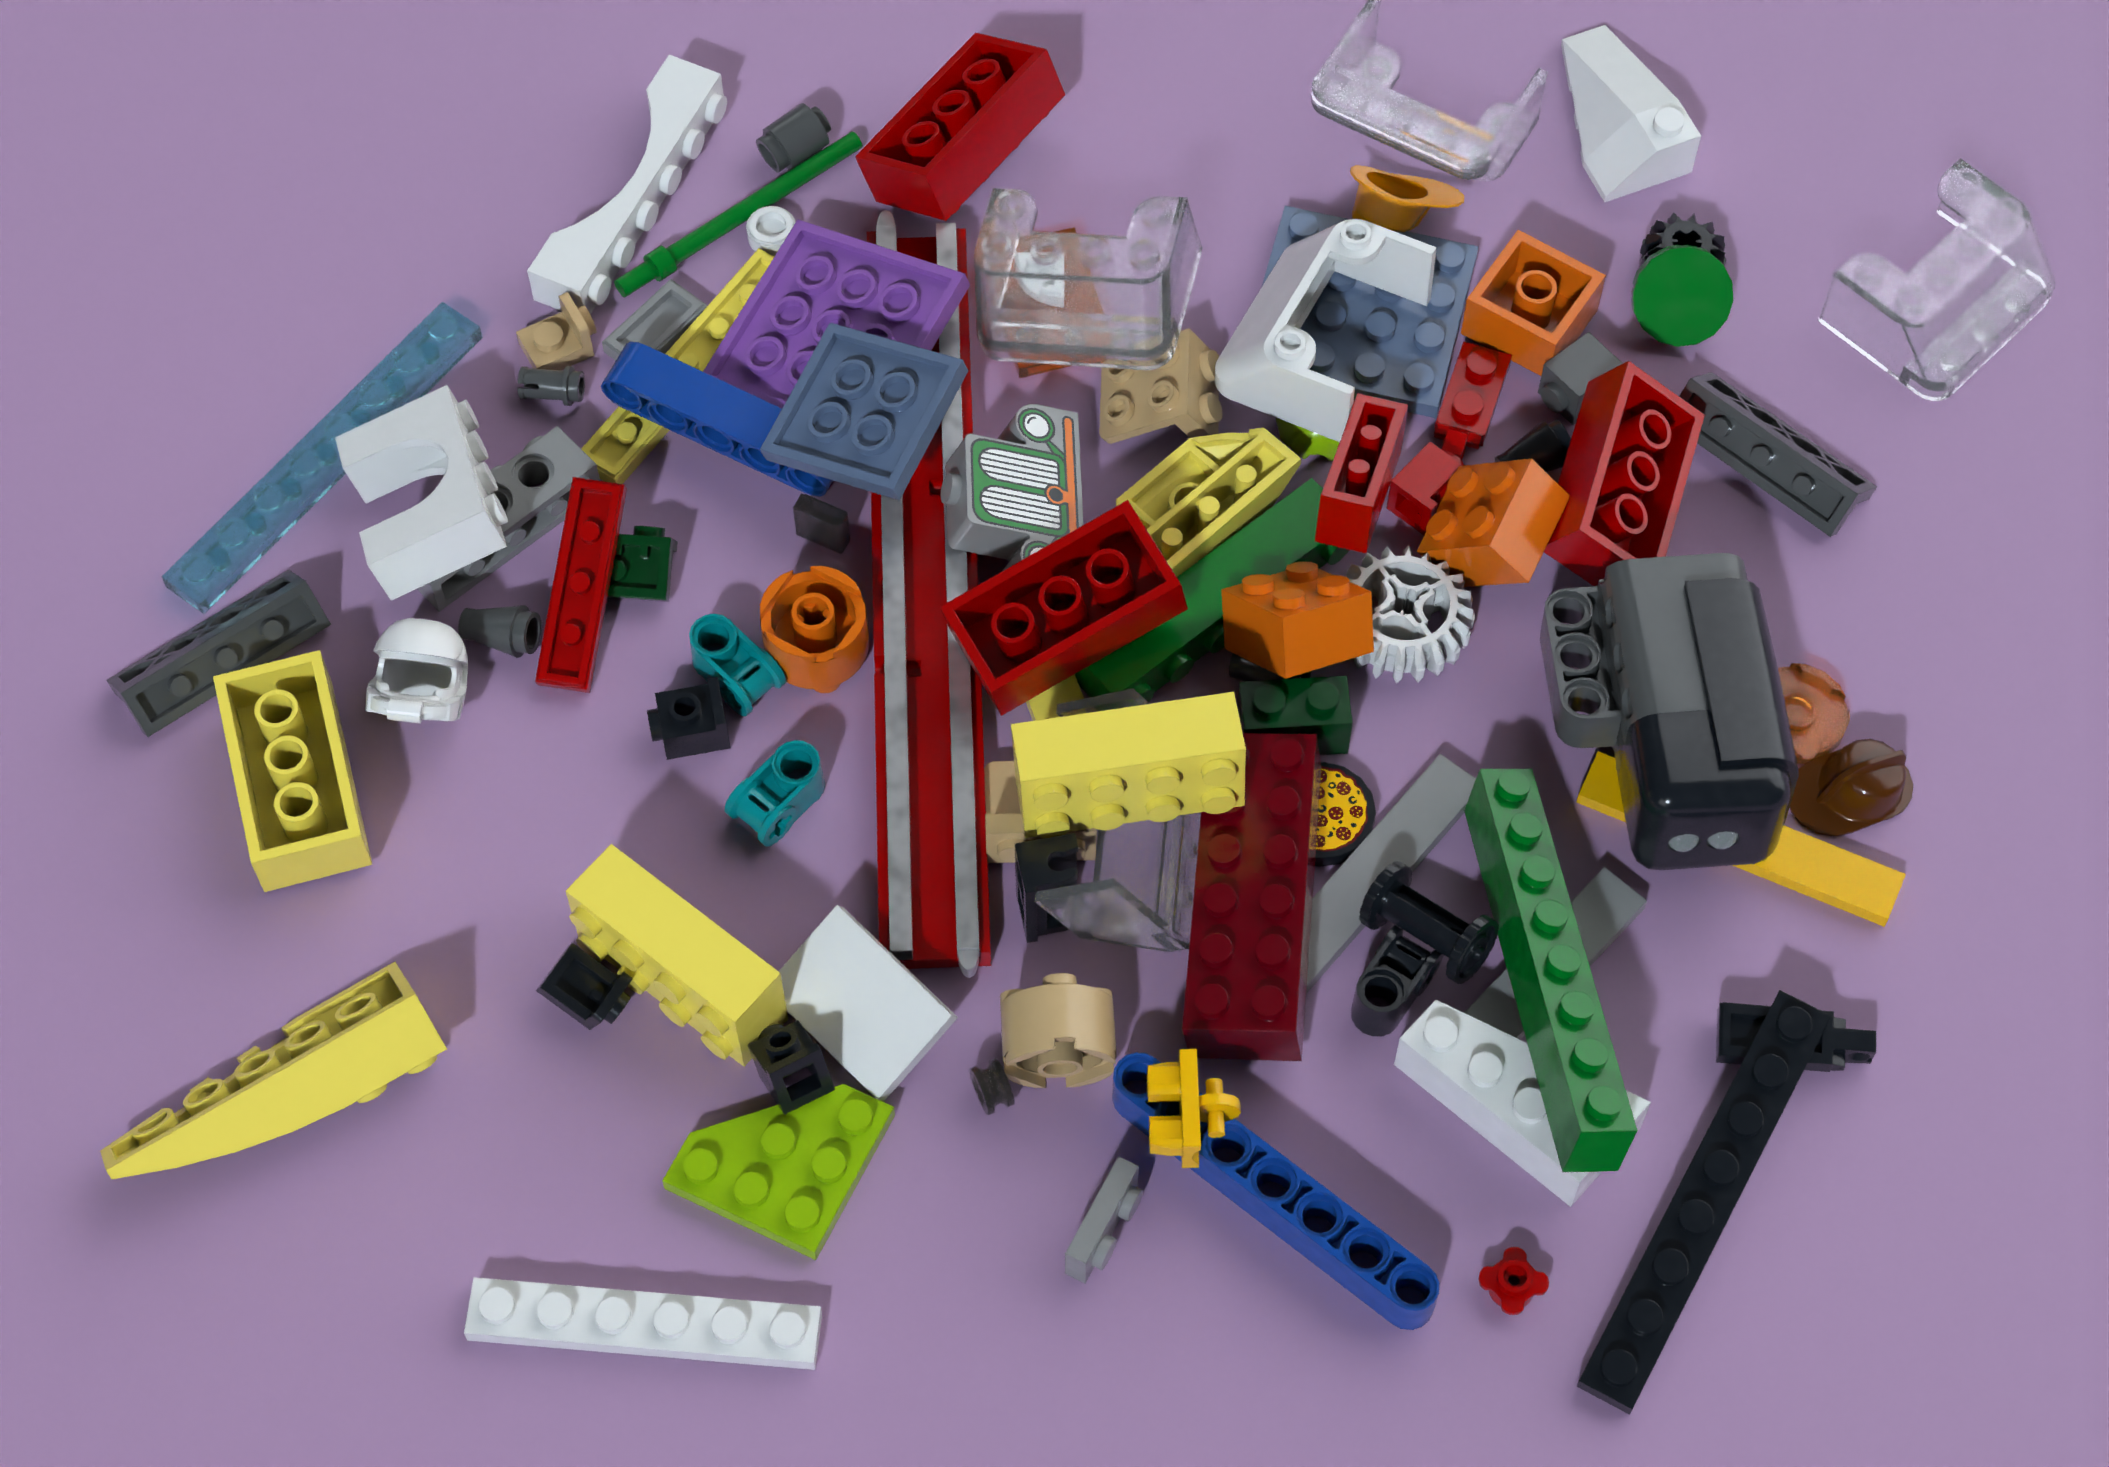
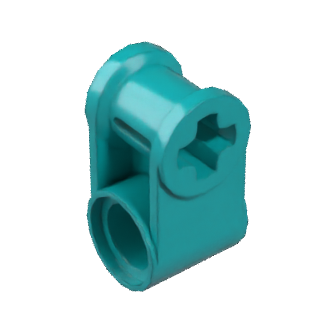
[689,614,787,716]
[724,740,825,847]

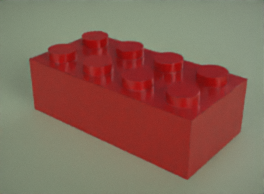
[855,32,1065,221]
[1544,361,1705,586]
[940,500,1188,716]

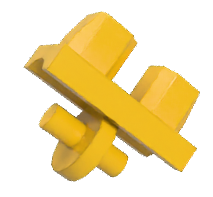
[1147,1049,1241,1168]

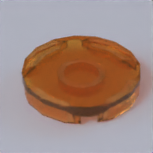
[1778,663,1850,764]

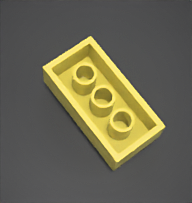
[213,650,372,892]
[1011,692,1246,838]
[565,844,788,1067]

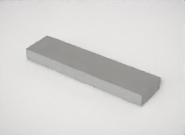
[1464,867,1647,1039]

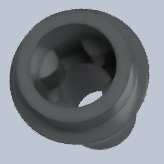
[458,605,542,658]

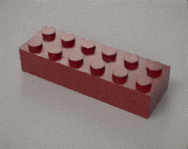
[1182,733,1321,1061]

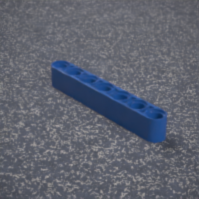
[1112,1052,1440,1330]

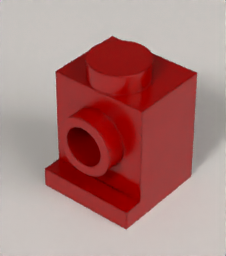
[1386,442,1464,535]

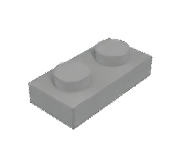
[1065,1156,1143,1284]

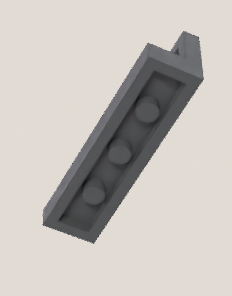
[1679,372,1877,537]
[106,570,331,737]

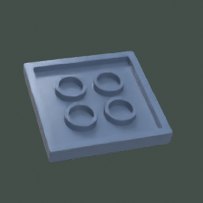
[760,322,968,500]

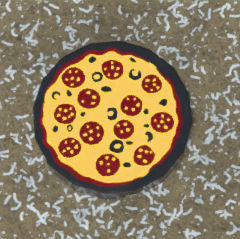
[1315,762,1376,867]

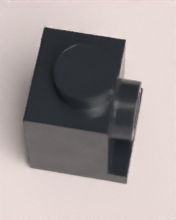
[647,677,731,760]
[748,1020,835,1115]

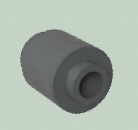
[756,103,831,173]

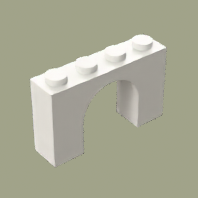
[335,385,508,601]

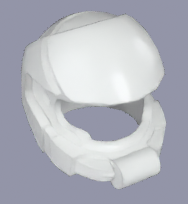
[365,618,468,724]

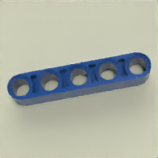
[601,342,833,497]

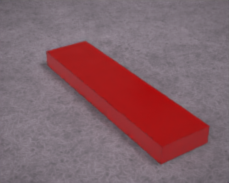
[535,477,627,693]

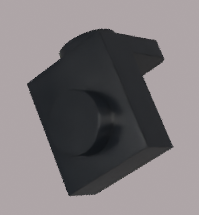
[536,943,632,1030]

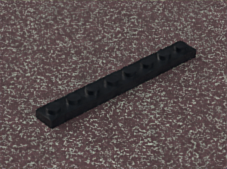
[1577,990,1831,1415]

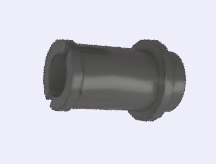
[517,366,585,406]

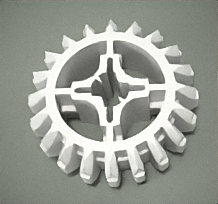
[1346,545,1475,684]

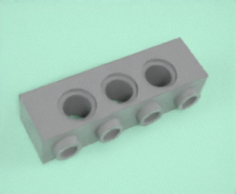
[417,426,600,612]

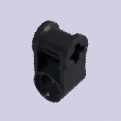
[1351,925,1444,1037]

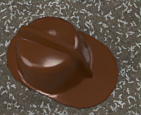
[1790,739,1913,837]

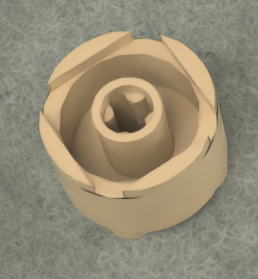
[1000,973,1117,1088]

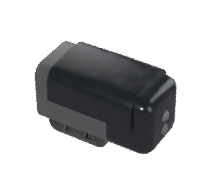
[1540,553,1799,870]

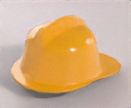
[1350,165,1464,232]

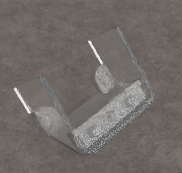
[1035,689,1201,952]

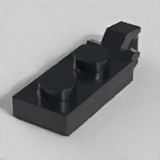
[1716,1002,1876,1072]

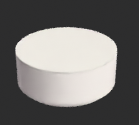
[746,206,796,256]

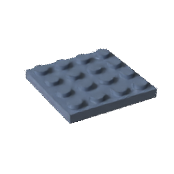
[1261,206,1479,418]

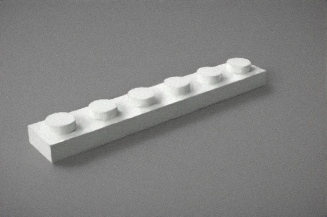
[464,1277,822,1370]

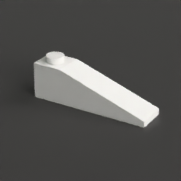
[1561,25,1701,203]

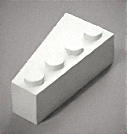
[1394,1000,1651,1207]

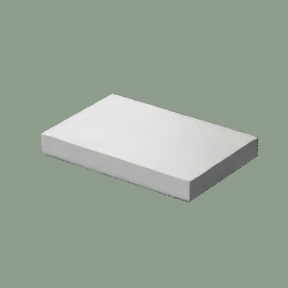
[779,905,958,1102]

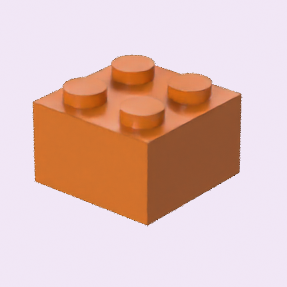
[1461,230,1606,376]
[1417,458,1570,587]
[1221,561,1374,679]

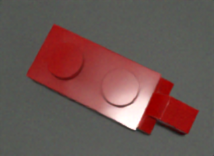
[1434,341,1512,460]

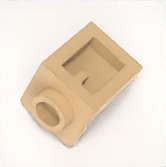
[516,292,597,370]

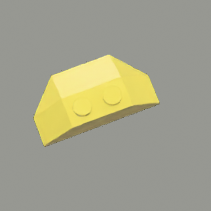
[1116,427,1301,577]

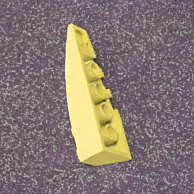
[100,962,447,1179]

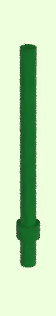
[614,131,863,298]

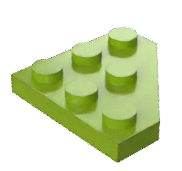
[662,1084,895,1260]

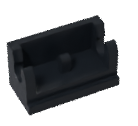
[1015,833,1078,943]

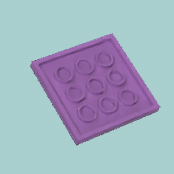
[703,219,970,408]

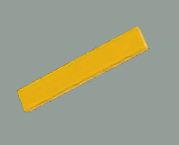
[1576,751,1906,927]

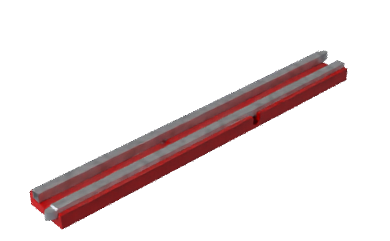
[866,210,991,978]

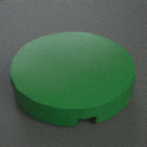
[1631,245,1734,347]

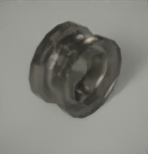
[969,1058,1015,1115]

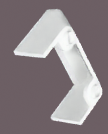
[1215,219,1437,443]

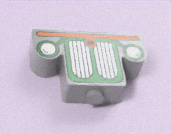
[941,404,1084,572]

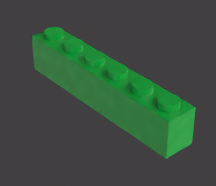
[1075,478,1349,711]

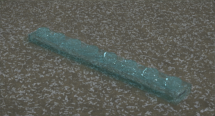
[162,302,483,614]

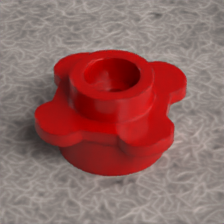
[1478,1247,1549,1315]

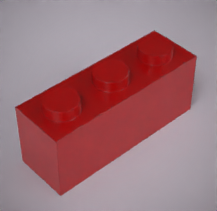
[1315,393,1408,553]

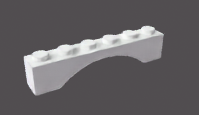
[527,54,727,314]

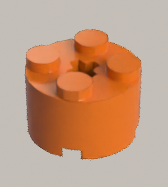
[760,566,869,693]

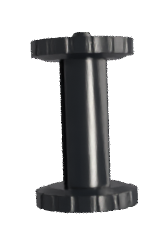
[1359,861,1499,984]

